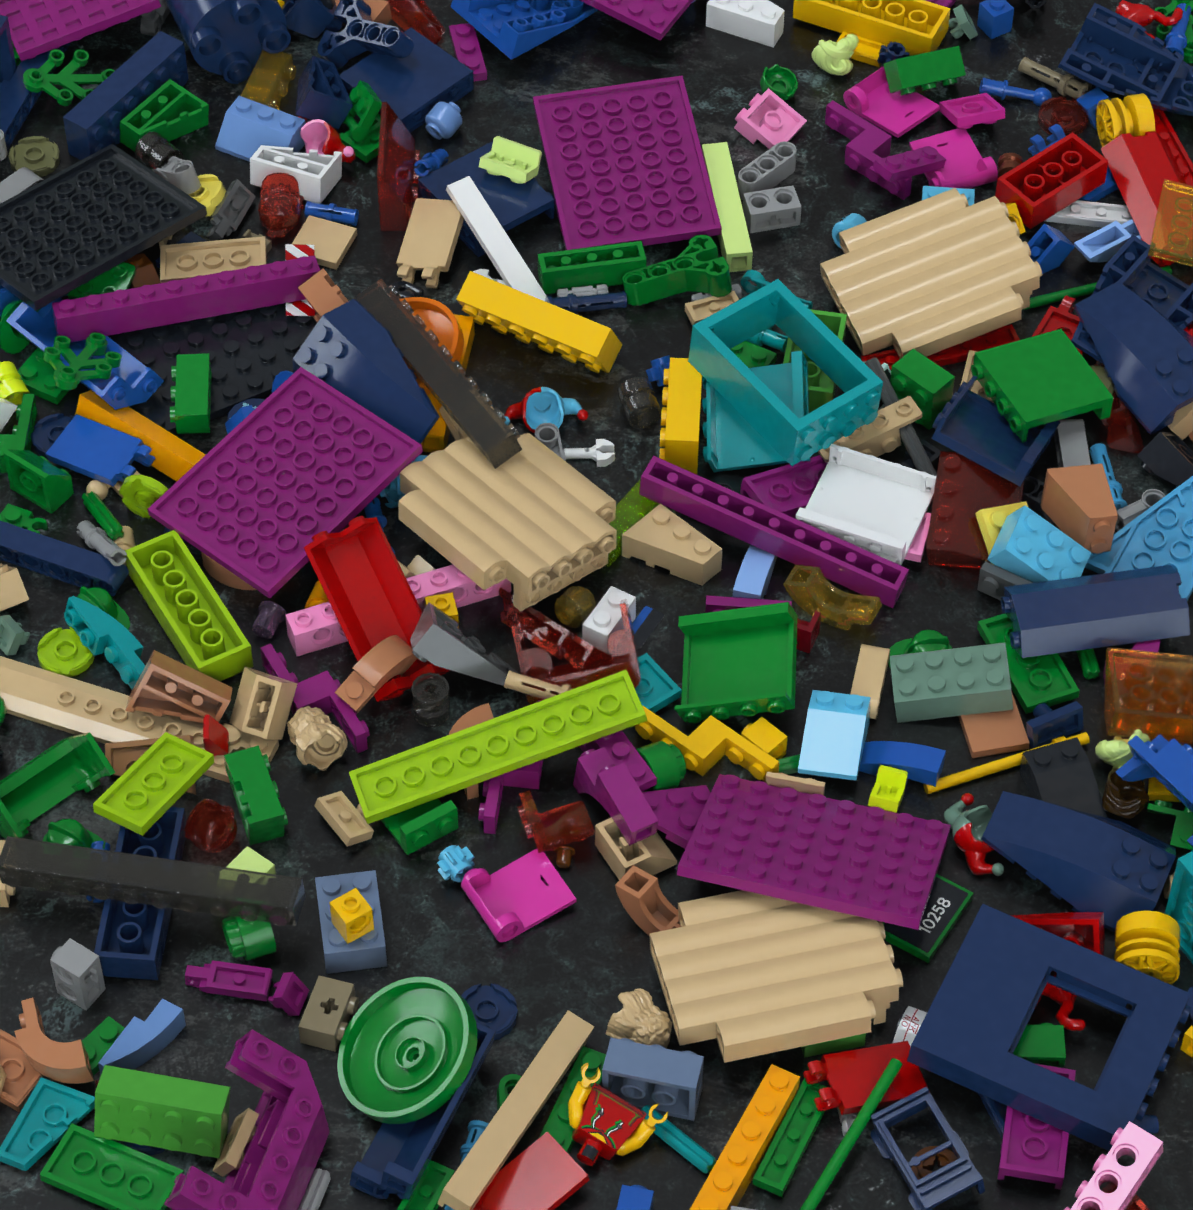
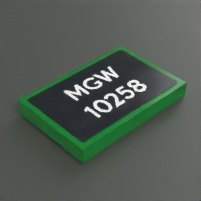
[882,874,974,963]

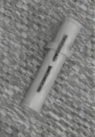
[77,520,127,566]

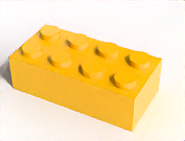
[659,358,702,475]

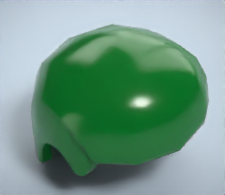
[760,64,798,101]

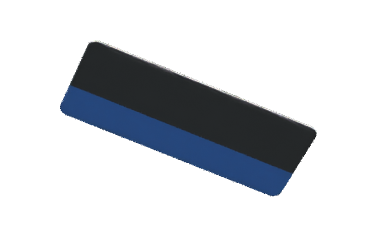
[621,606,664,649]

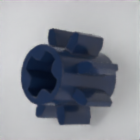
[877,42,909,67]

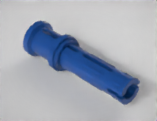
[1165,3,1192,56]

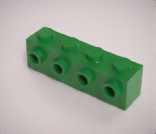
[538,241,646,294]

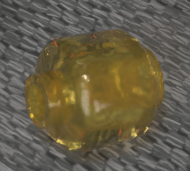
[554,586,596,628]

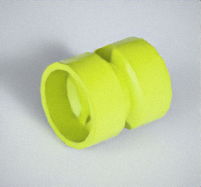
[0,361,30,411]

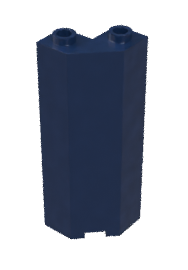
[1001,565,1190,658]
[349,1021,496,1199]

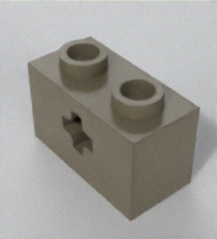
[298,975,359,1052]

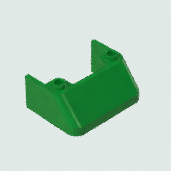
[0,732,115,842]

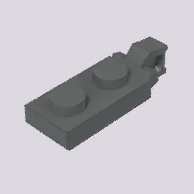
[206,179,256,241]

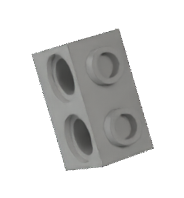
[743,185,801,233]
[50,938,106,1011]

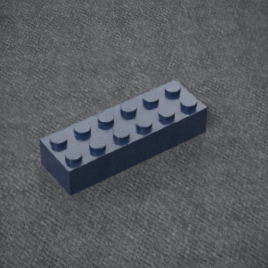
[63,31,189,160]
[94,807,188,980]

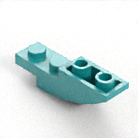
[64,596,145,690]

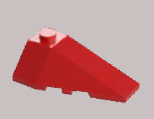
[1010,912,1105,956]

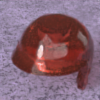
[184,799,238,853]

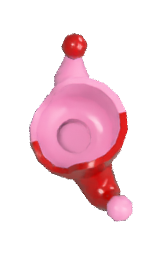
[298,116,356,163]

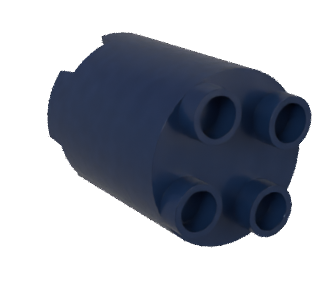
[165,0,291,84]

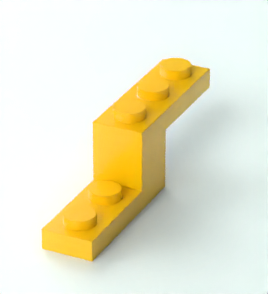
[635,706,779,782]

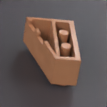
[298,268,348,323]
[125,650,233,723]

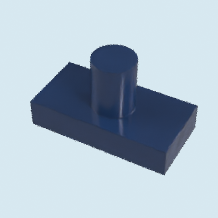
[1026,701,1084,749]

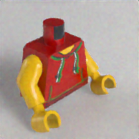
[568,1063,668,1166]

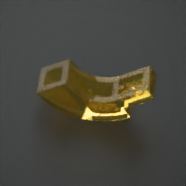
[783,565,882,630]

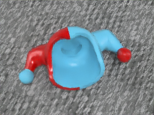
[499,387,589,433]

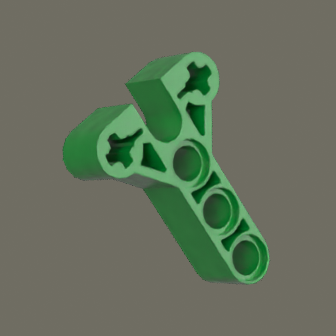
[622,235,732,306]

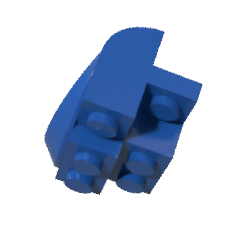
[1116,734,1193,847]

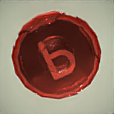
[1038,96,1088,136]

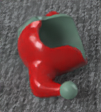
[944,793,1004,876]

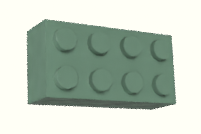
[890,643,1013,723]

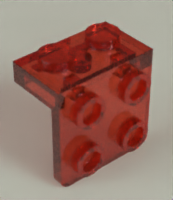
[517,790,595,853]

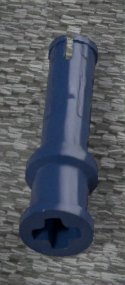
[545,291,627,315]

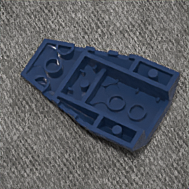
[1058,3,1193,117]
[1071,235,1193,364]
[1074,281,1193,435]
[293,299,440,444]
[981,791,1176,933]

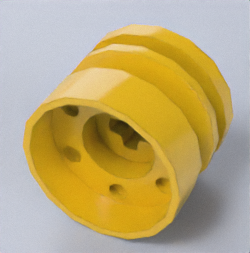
[1096,93,1155,147]
[1114,910,1180,985]

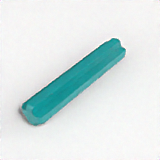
[641,1105,716,1173]

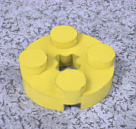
[188,174,226,217]

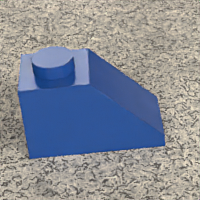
[1027,223,1075,274]

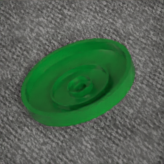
[337,977,477,1124]

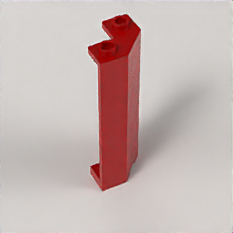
[1101,131,1193,267]
[303,516,450,702]

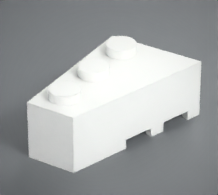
[706,0,785,48]
[250,145,342,204]

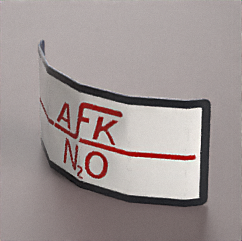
[890,1005,927,1047]

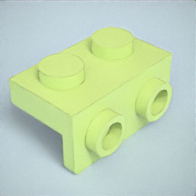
[479,136,542,184]

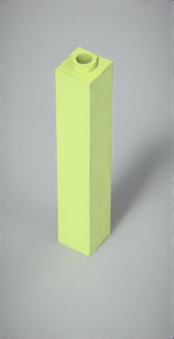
[702,142,753,272]

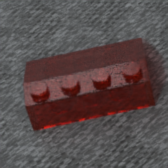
[377,102,420,231]
[926,451,1025,569]

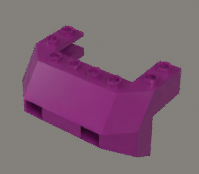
[164,1029,330,1210]

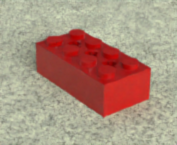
[995,132,1109,229]

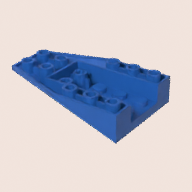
[451,0,598,60]

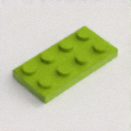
[93,732,214,836]

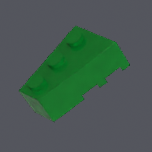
[224,745,288,846]

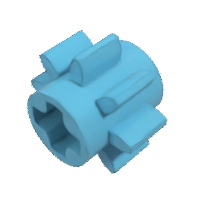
[437,845,475,882]

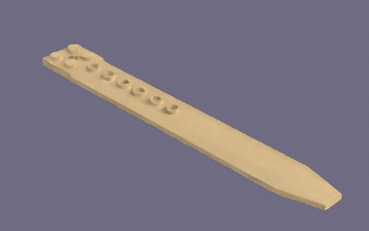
[0,656,279,783]

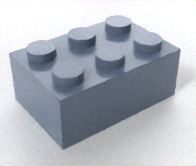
[315,870,387,974]
[602,1038,704,1121]

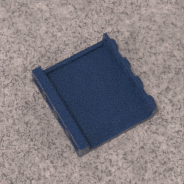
[340,28,474,139]
[418,141,555,257]
[932,375,1060,486]

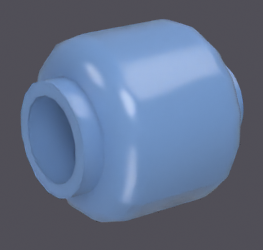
[425,101,462,140]

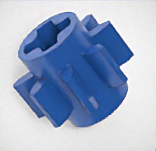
[646,355,670,387]

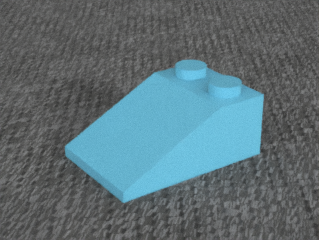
[798,690,871,781]

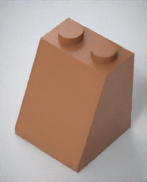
[1041,464,1118,554]

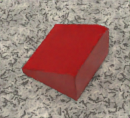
[203,715,229,756]

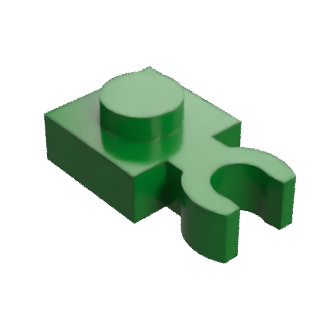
[0,503,48,534]

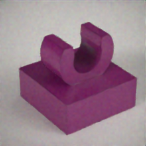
[268,972,310,1016]

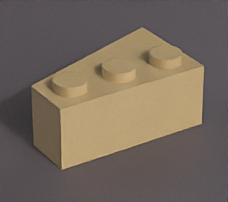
[622,503,722,586]

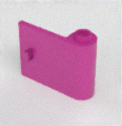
[843,66,940,138]
[909,128,998,189]
[461,847,577,942]

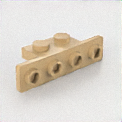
[818,396,923,463]

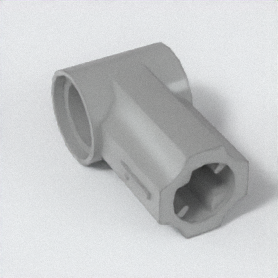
[1115,489,1166,532]

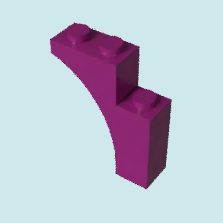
[573,747,659,846]

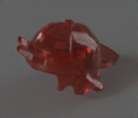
[258,173,304,239]

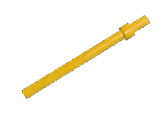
[924,732,1090,794]

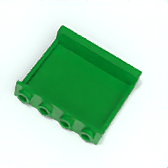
[971,329,1114,442]
[674,602,798,723]

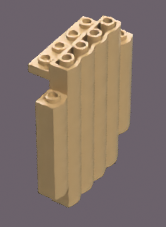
[820,188,1042,359]
[398,428,617,611]
[649,890,903,1063]

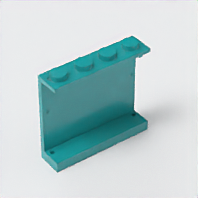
[702,351,810,472]

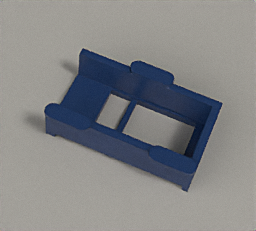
[871,1086,985,1210]

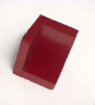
[797,611,821,653]

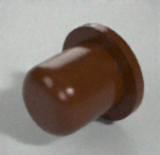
[554,846,575,868]

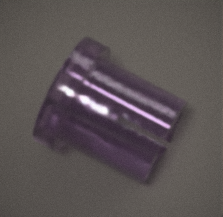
[252,601,287,639]

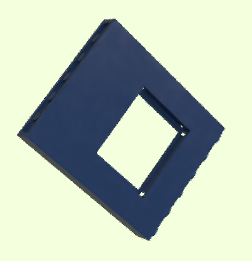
[907,903,1192,1151]

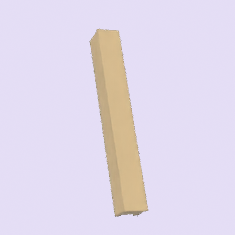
[437,1010,594,1210]

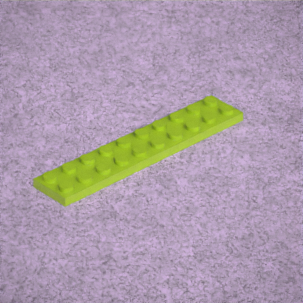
[349,670,647,824]

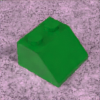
[3,449,74,514]

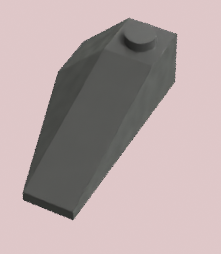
[410,603,525,686]

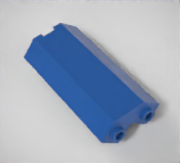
[6,297,164,410]

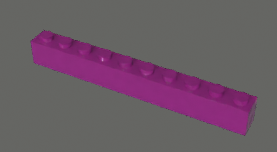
[52,255,320,343]
[639,456,909,608]

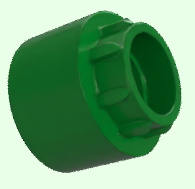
[636,741,686,792]
[222,901,277,961]

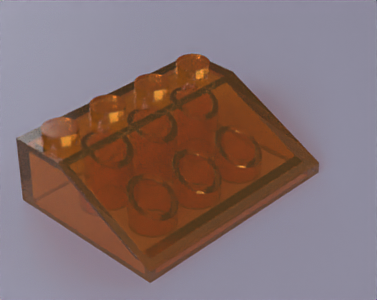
[1104,647,1193,744]

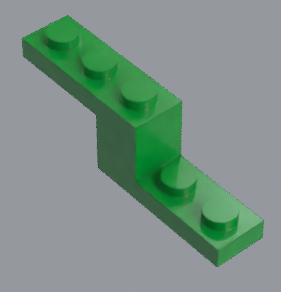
[0,393,38,473]

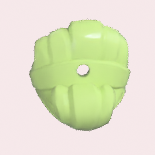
[812,34,859,76]
[1095,729,1151,770]

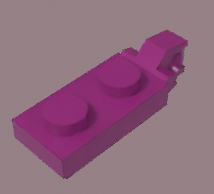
[185,960,273,1001]

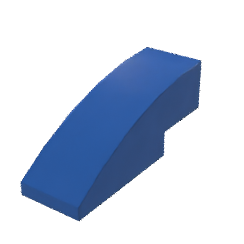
[859,741,946,787]

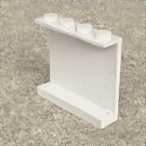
[796,443,937,566]

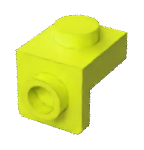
[868,765,908,813]

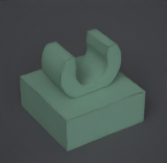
[949,4,978,39]
[0,615,30,656]

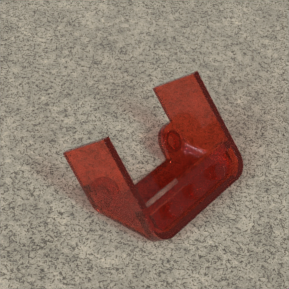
[511,599,641,705]

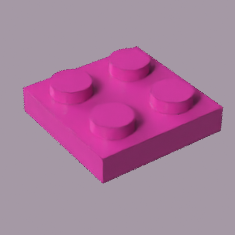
[939,93,1005,129]

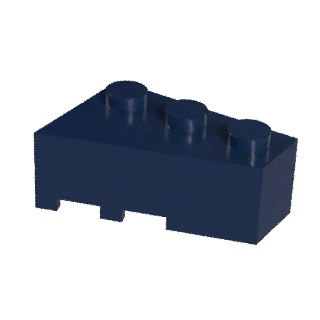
[295,56,353,129]

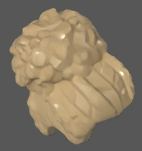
[287,706,348,771]
[606,988,673,1048]

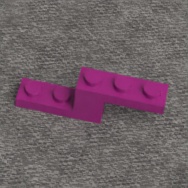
[825,100,912,200]
[260,643,370,754]
[479,700,544,834]
[579,730,657,791]

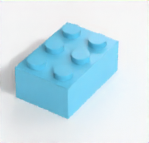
[987,506,1091,583]

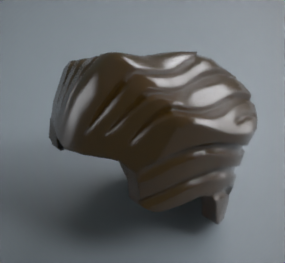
[1102,768,1150,819]

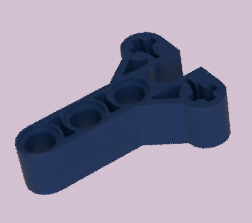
[318,0,414,68]

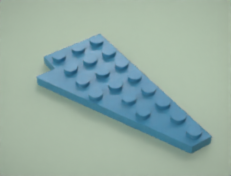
[1085,476,1193,601]

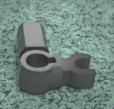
[140,0,170,37]

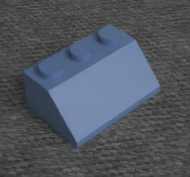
[215,96,305,162]

